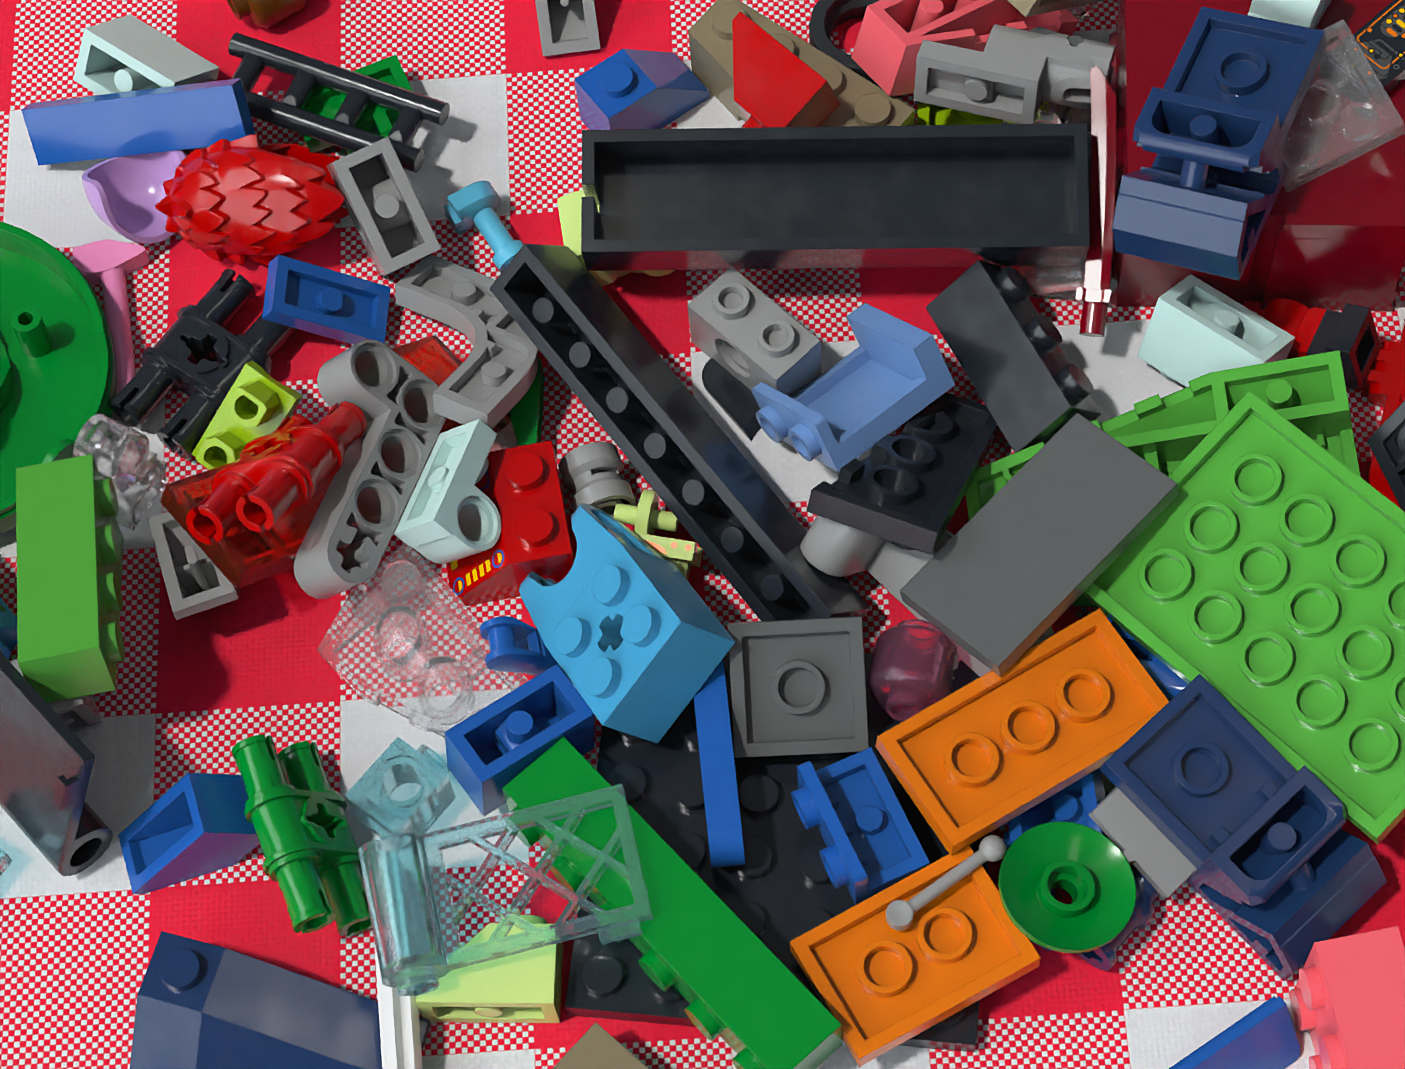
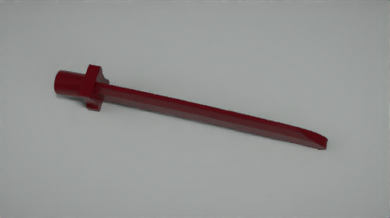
[1075,66,1117,337]

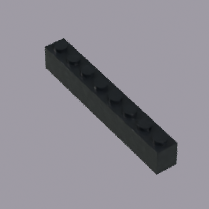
[489,244,871,621]

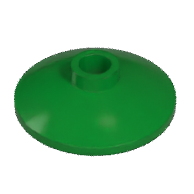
[998,822,1136,953]

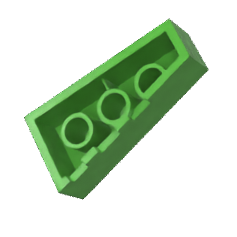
[16,454,125,703]

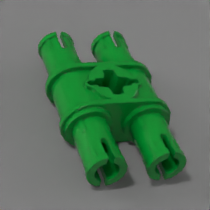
[231,735,373,937]

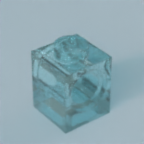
[345,737,456,856]

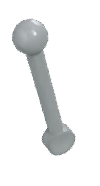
[886,835,1006,931]

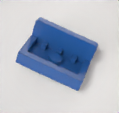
[791,747,930,905]

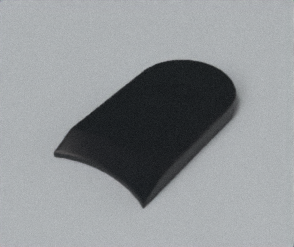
[702,358,761,442]

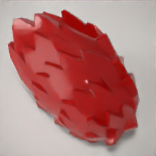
[155,133,349,266]

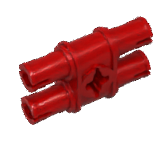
[186,401,367,545]

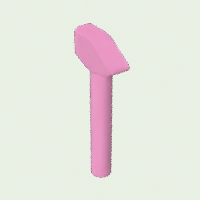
[72,239,150,396]

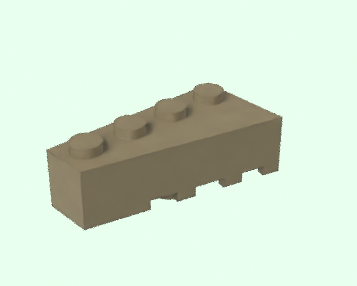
[688,0,915,127]

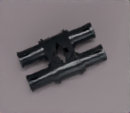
[109,268,298,459]

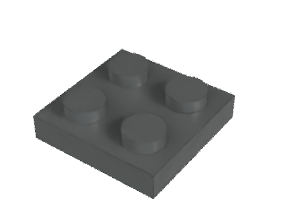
[728,616,869,758]

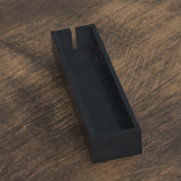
[581,123,1090,271]

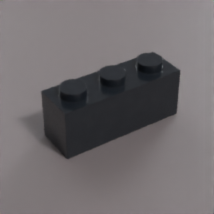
[925,260,1102,453]

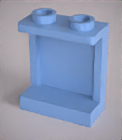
[751,303,955,472]

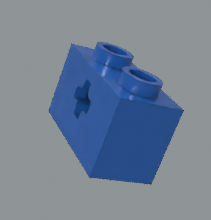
[444,664,595,816]

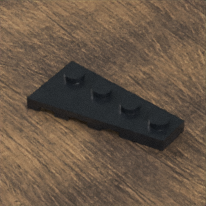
[807,392,1000,555]

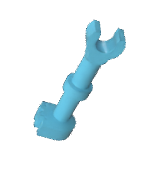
[444,180,524,273]

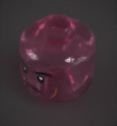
[867,619,959,722]

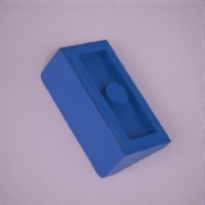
[1169,996,1301,1069]

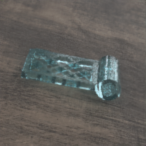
[358,784,654,996]

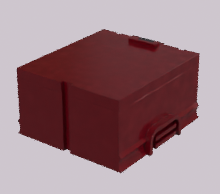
[1109,0,1405,312]

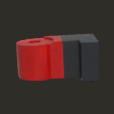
[1262,298,1380,390]

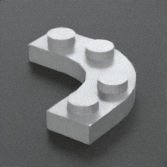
[395,254,539,429]

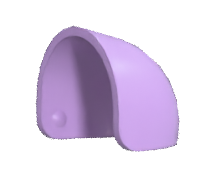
[82,150,186,244]

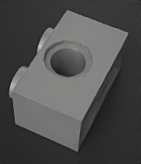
[326,137,441,276]
[687,266,822,397]

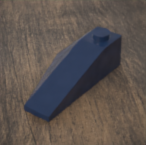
[130,931,431,1069]

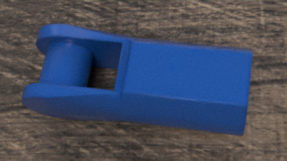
[479,616,572,683]

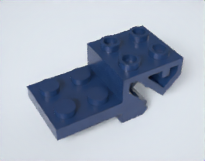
[1112,7,1326,281]
[1100,674,1387,981]

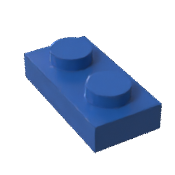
[262,255,391,345]

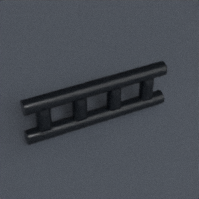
[206,33,450,173]

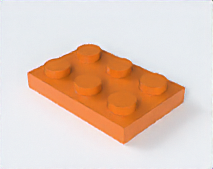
[790,845,1041,1067]

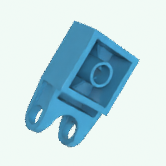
[519,503,736,744]

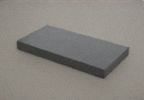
[900,413,1179,677]

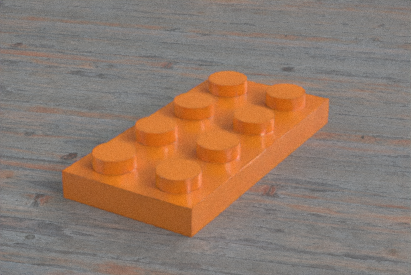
[875,608,1169,855]

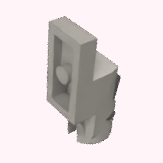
[914,24,1116,124]

